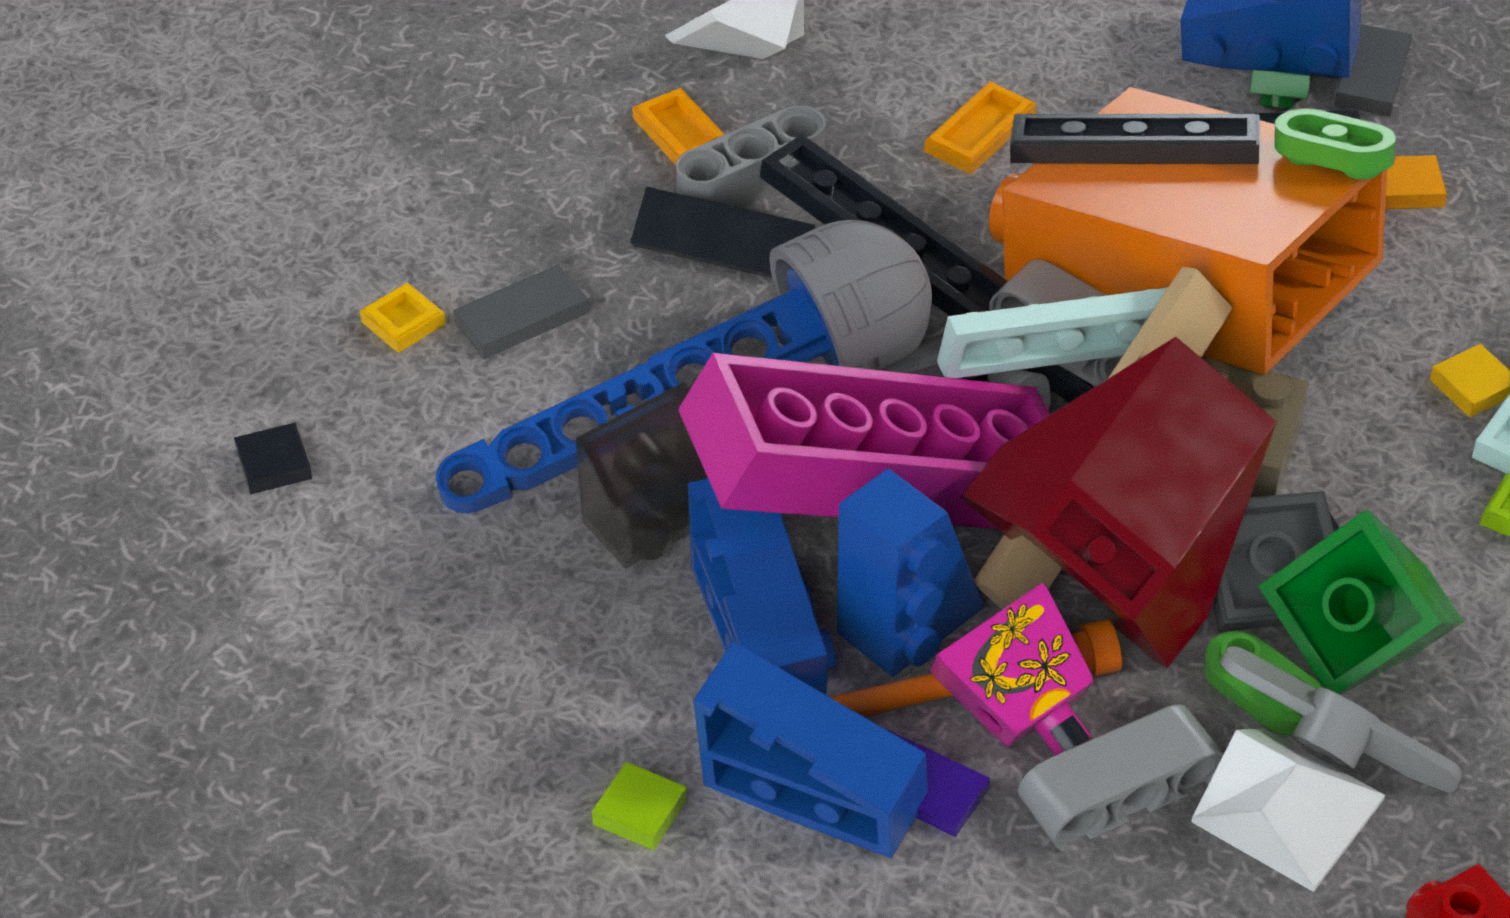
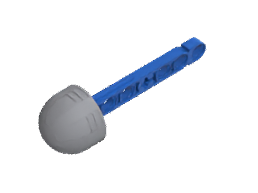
[436,220,932,513]

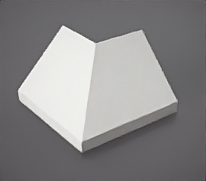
[665,0,804,59]
[1191,728,1385,892]

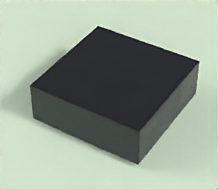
[234,422,312,495]

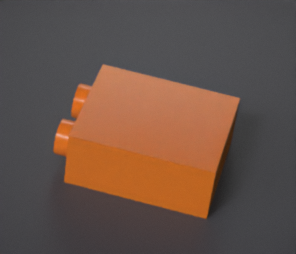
[989,87,1387,375]

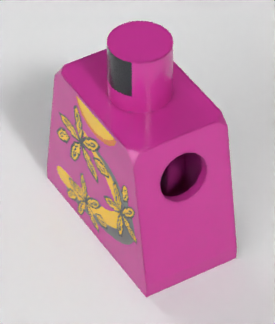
[930,582,1093,755]

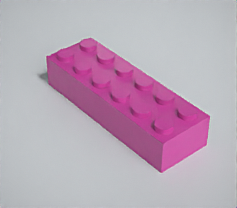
[678,353,1050,529]

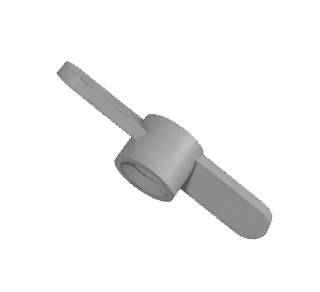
[1221,646,1463,793]

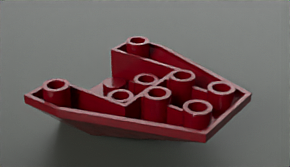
[960,337,1277,668]

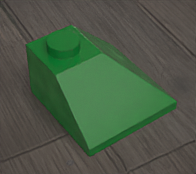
[1258,510,1464,695]

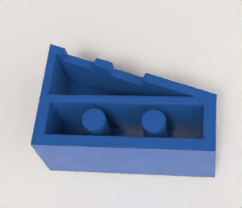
[1180,0,1361,78]
[836,468,985,677]
[688,478,836,694]
[693,641,928,859]

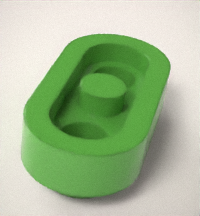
[1274,109,1396,180]
[1203,631,1322,736]

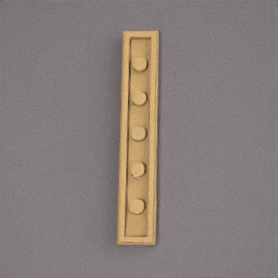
[974,267,1233,610]

